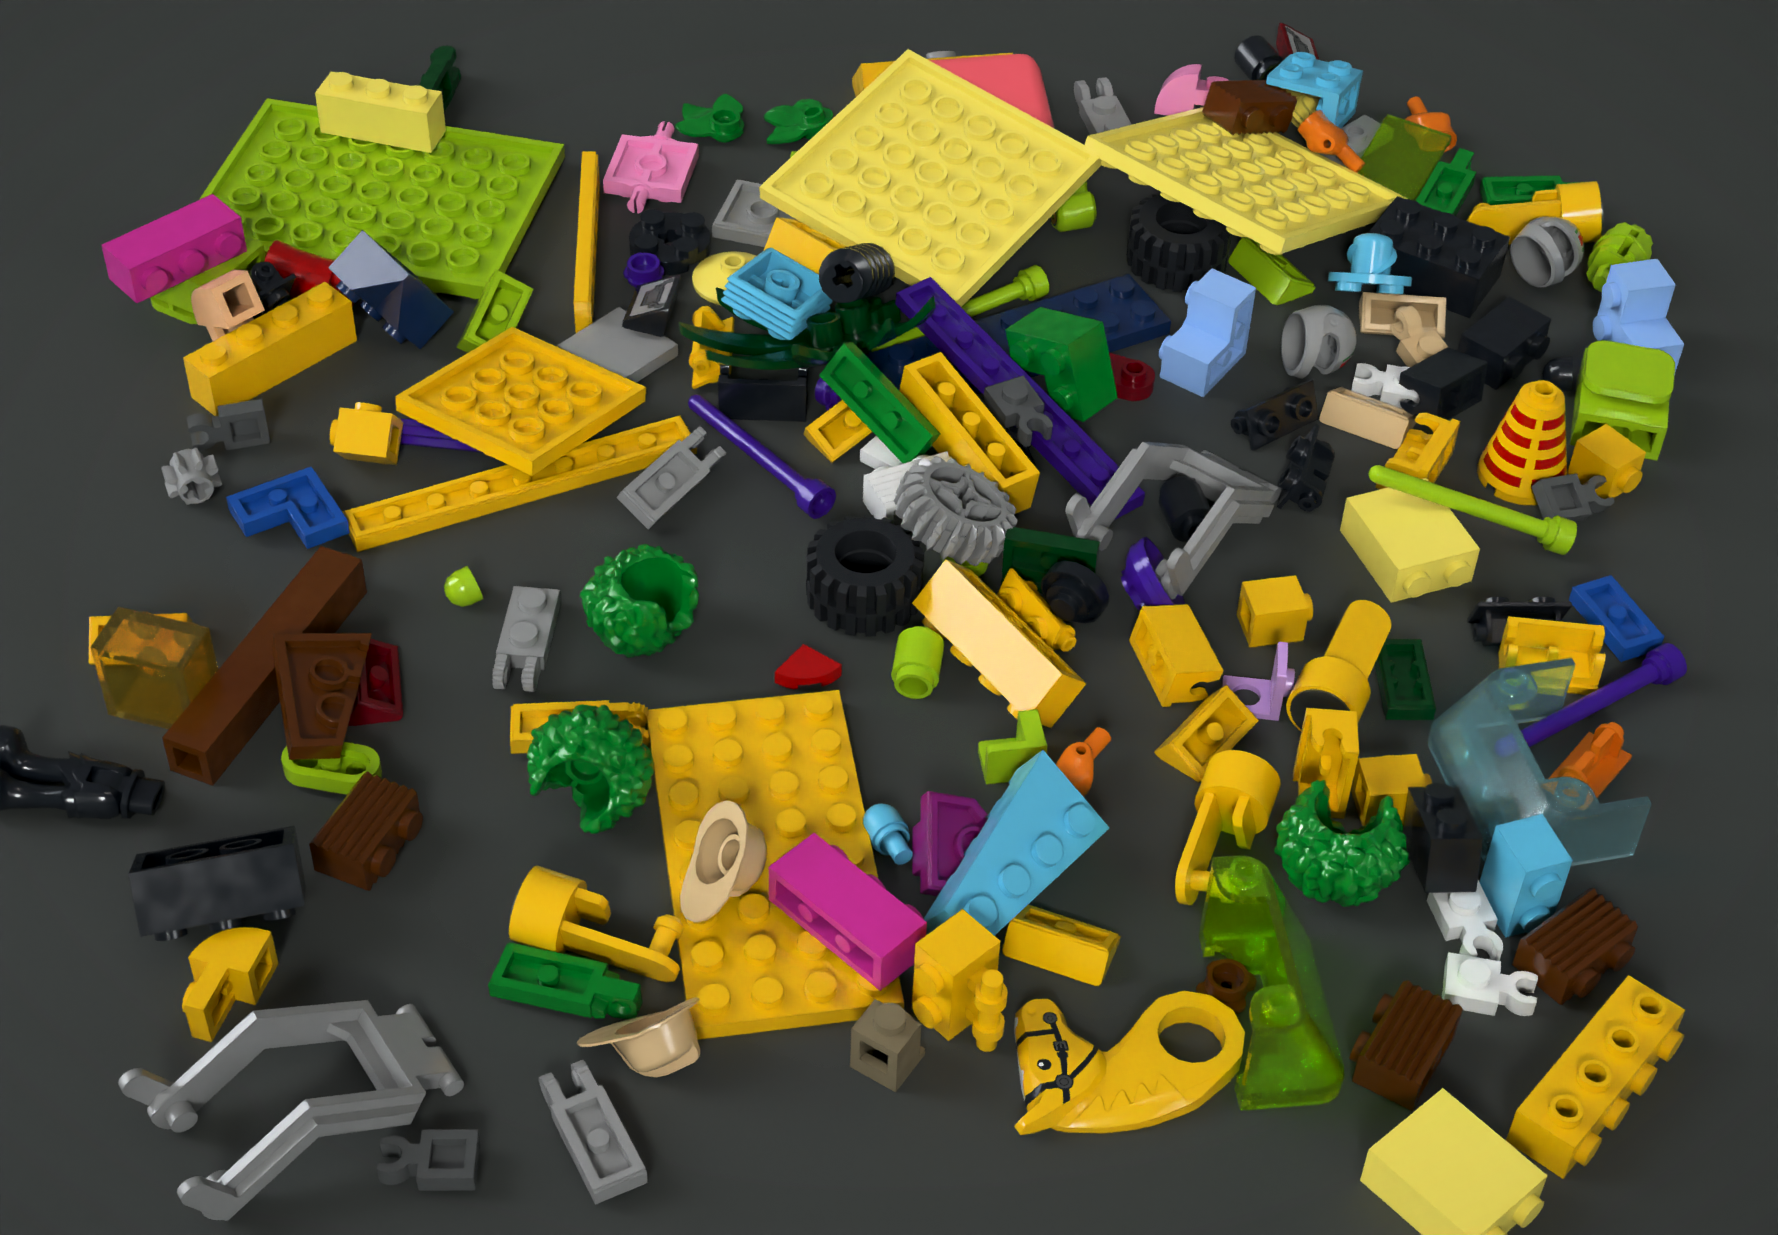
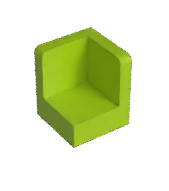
[978,709,1047,785]

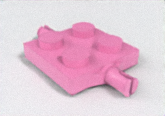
[603,121,699,214]

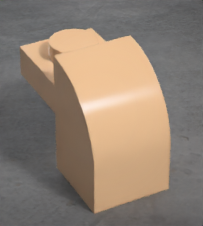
[191,270,265,341]

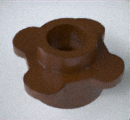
[1195,959,1257,1014]

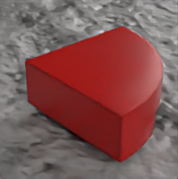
[775,644,842,689]

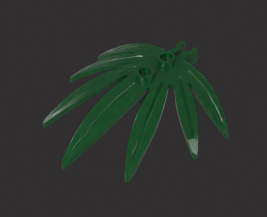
[678,287,936,370]

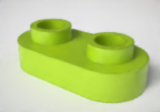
[281,742,382,795]

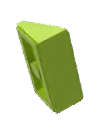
[1228,237,1316,305]
[456,269,534,352]

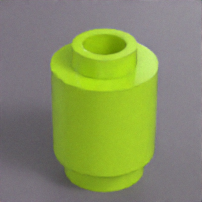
[891,626,944,699]

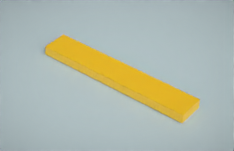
[573,151,600,333]

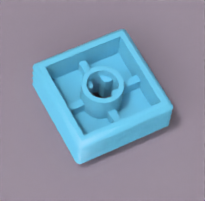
[721,248,833,340]

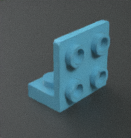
[1266,52,1363,128]

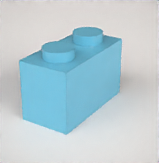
[1479,814,1573,938]

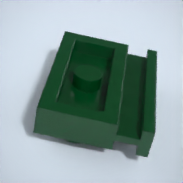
[1001,527,1100,594]

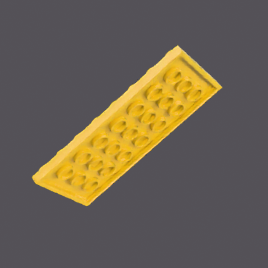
[647,690,904,1040]

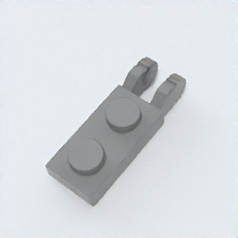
[1074,77,1132,135]
[616,426,726,530]
[492,586,561,692]
[539,1060,648,1205]

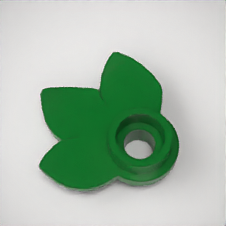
[675,94,744,142]
[763,99,834,144]

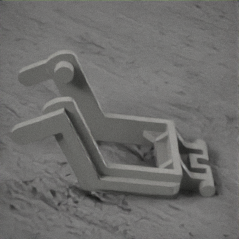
[1065,442,1281,600]
[118,1000,464,1221]

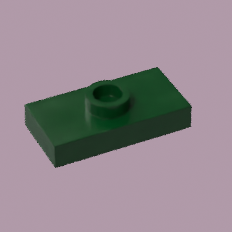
[1375,639,1436,720]

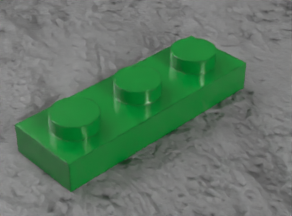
[819,342,940,464]

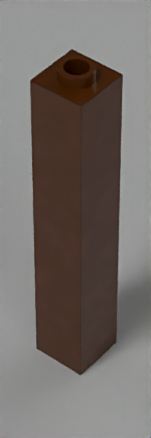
[162,546,367,786]

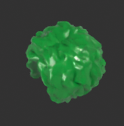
[579,544,699,658]
[527,704,654,834]
[1274,780,1410,907]

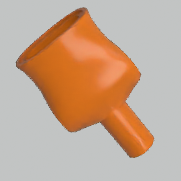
[1404,96,1457,154]
[1298,110,1366,173]
[1056,727,1111,797]

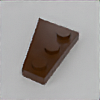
[272,633,372,760]

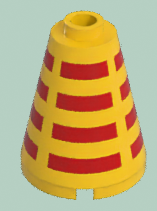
[1477,380,1567,505]

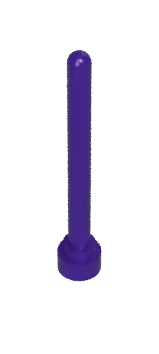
[688,394,836,519]
[1496,643,1687,759]

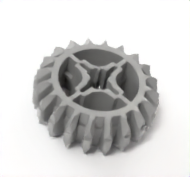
[894,456,1018,567]

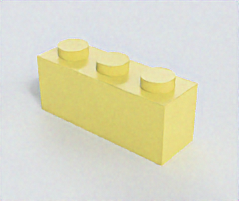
[315,71,446,153]

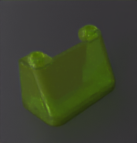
[1199,855,1345,1111]

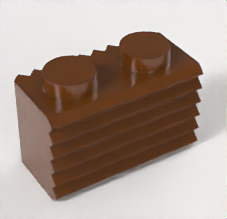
[1202,80,1297,135]
[309,771,423,891]
[1512,888,1638,1006]
[1349,980,1463,1111]

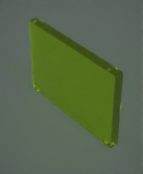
[1357,114,1451,201]

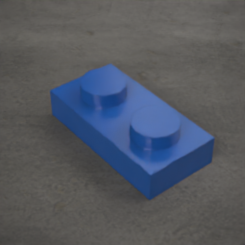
[1569,575,1664,662]

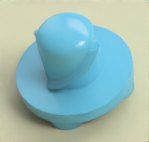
[1328,233,1412,295]

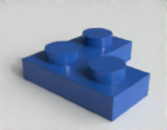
[226,466,350,549]

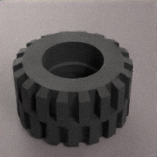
[1126,192,1232,292]
[806,515,924,637]

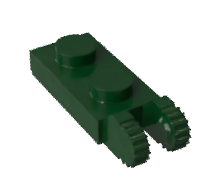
[419,45,461,112]

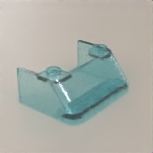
[1428,658,1652,866]

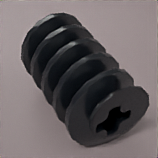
[819,243,895,303]

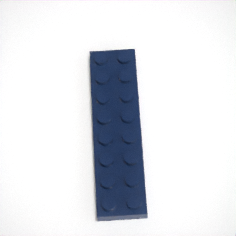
[865,274,1171,395]

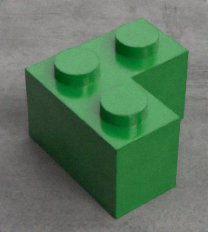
[1005,307,1118,422]

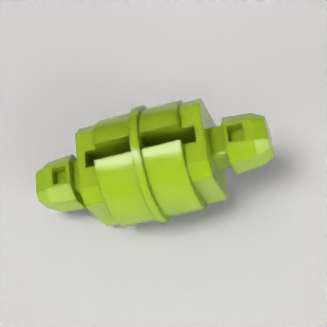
[1586,222,1653,292]

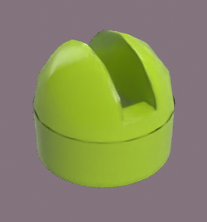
[444,566,483,607]

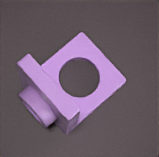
[1222,642,1295,721]

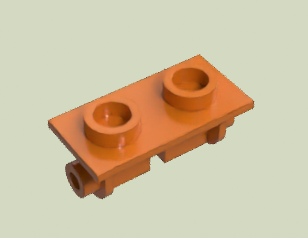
[1540,722,1632,815]

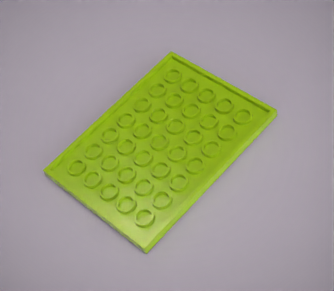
[199,98,565,299]

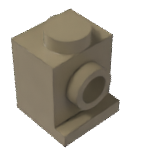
[850,999,925,1092]

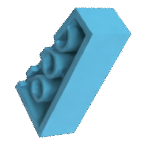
[924,750,1109,936]

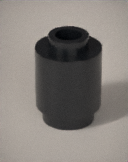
[1234,35,1283,80]
[1159,476,1211,542]

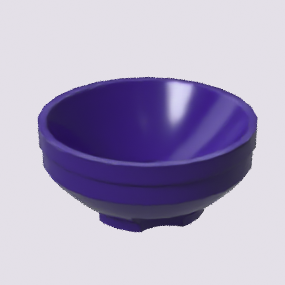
[1121,537,1185,611]

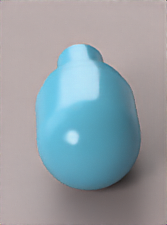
[863,803,913,865]

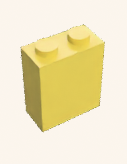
[1340,478,1480,603]
[1360,1088,1548,1235]

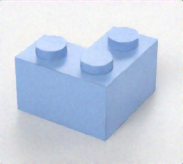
[1592,259,1684,376]
[1159,268,1256,397]

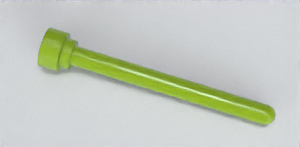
[871,265,1049,352]
[1368,465,1577,555]

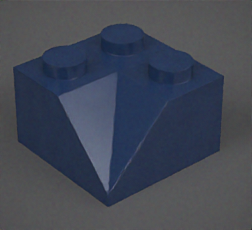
[328,230,454,349]

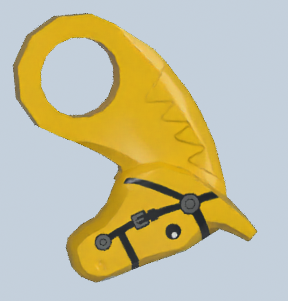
[1014,991,1245,1135]

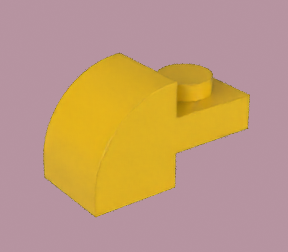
[182,927,279,1042]

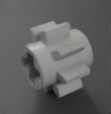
[161,448,222,505]

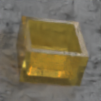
[90,606,218,729]

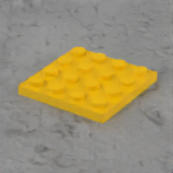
[395,327,646,476]

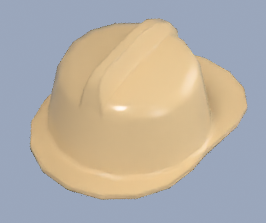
[680,800,767,923]
[577,997,700,1078]

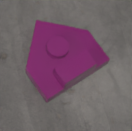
[912,791,988,896]

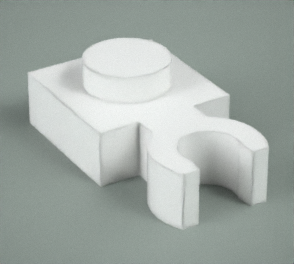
[1351,363,1420,408]
[1427,880,1503,961]
[1442,952,1538,1016]

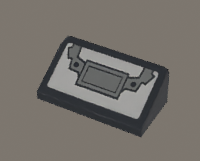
[622,275,681,337]

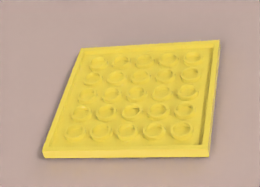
[759,49,1102,307]
[1085,107,1408,255]

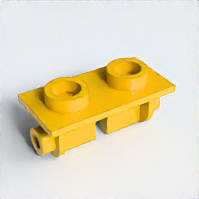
[689,306,735,389]
[997,568,1077,652]

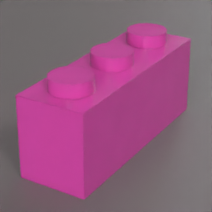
[101,194,247,303]
[768,833,927,991]

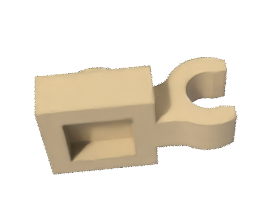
[1390,305,1448,367]

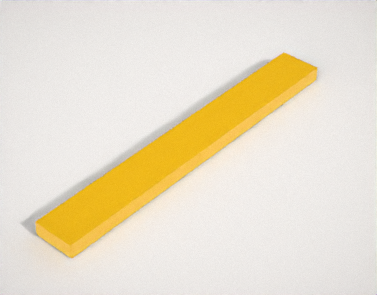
[342,415,697,552]

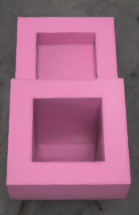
[1154,64,1229,116]

